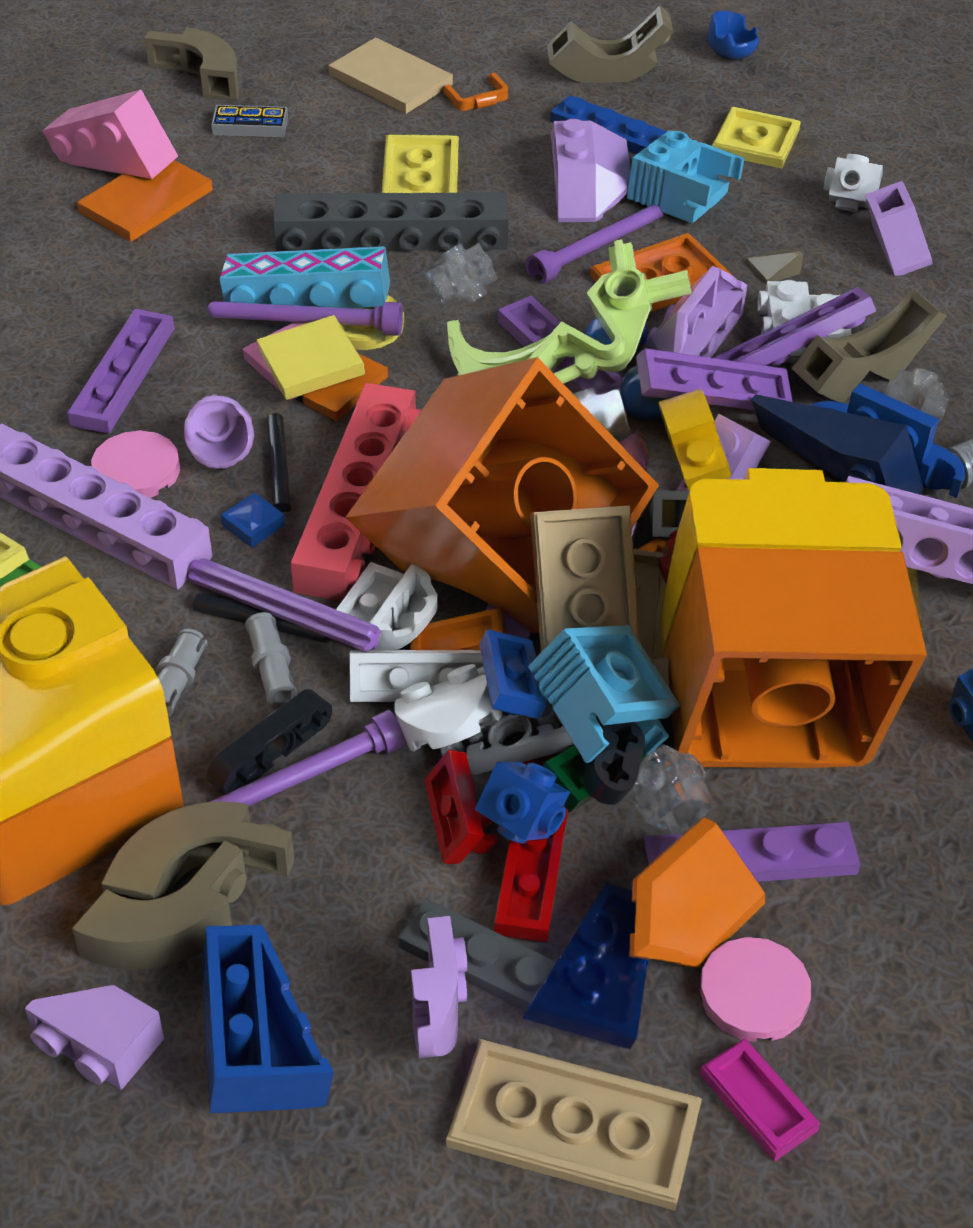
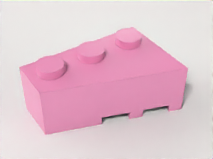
[42,90,178,179]

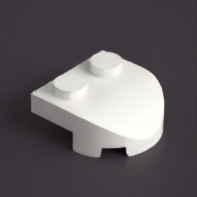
[336,562,438,650]
[395,664,503,751]

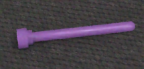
[525,205,666,285]
[207,301,403,336]
[210,710,406,806]

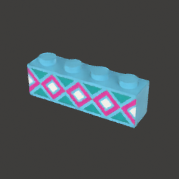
[220,246,390,308]

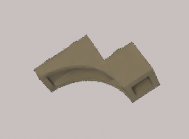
[792,289,947,403]

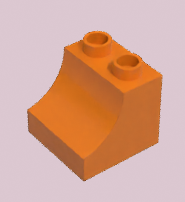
[345,357,659,633]

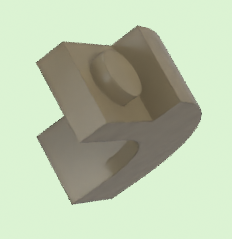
[547,5,673,83]
[101,801,295,900]

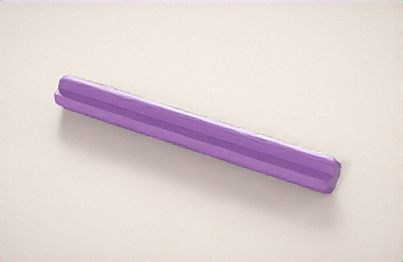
[188,558,381,652]

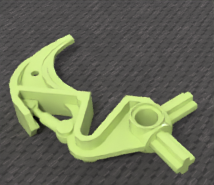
[447,239,692,384]

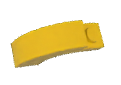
[658,388,732,491]

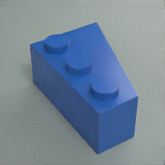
[201,925,334,1113]

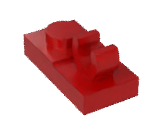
[424,749,499,864]

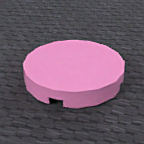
[91,430,180,498]
[700,937,811,1042]

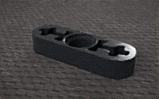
[207,689,332,795]

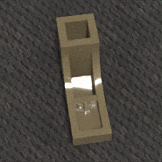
[145,27,240,101]
[72,840,247,970]

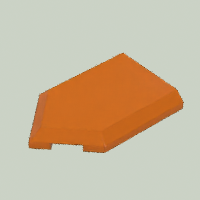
[629,817,765,968]

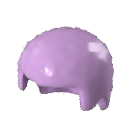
[184,394,254,469]

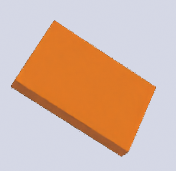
[77,160,213,242]
[590,233,732,313]

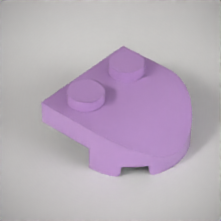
[411,916,467,1059]

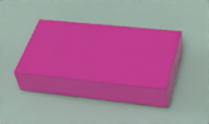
[700,1038,821,1162]

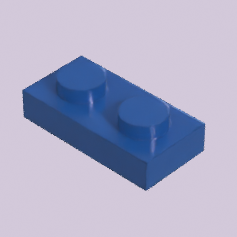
[479,629,547,719]

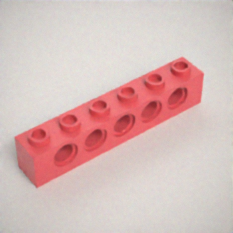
[291,383,421,601]

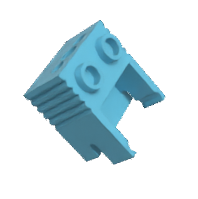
[627,131,744,223]
[528,625,680,763]

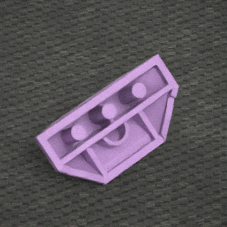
[551,119,631,222]
[646,266,747,358]

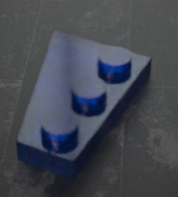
[523,883,648,1049]

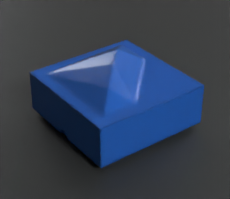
[221,493,285,548]

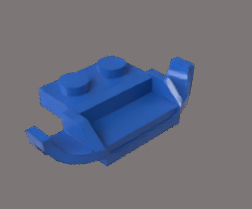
[811,383,965,498]

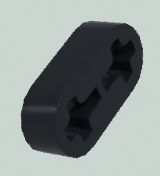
[583,722,645,805]

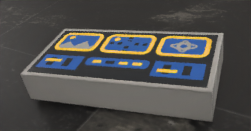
[211,105,288,137]

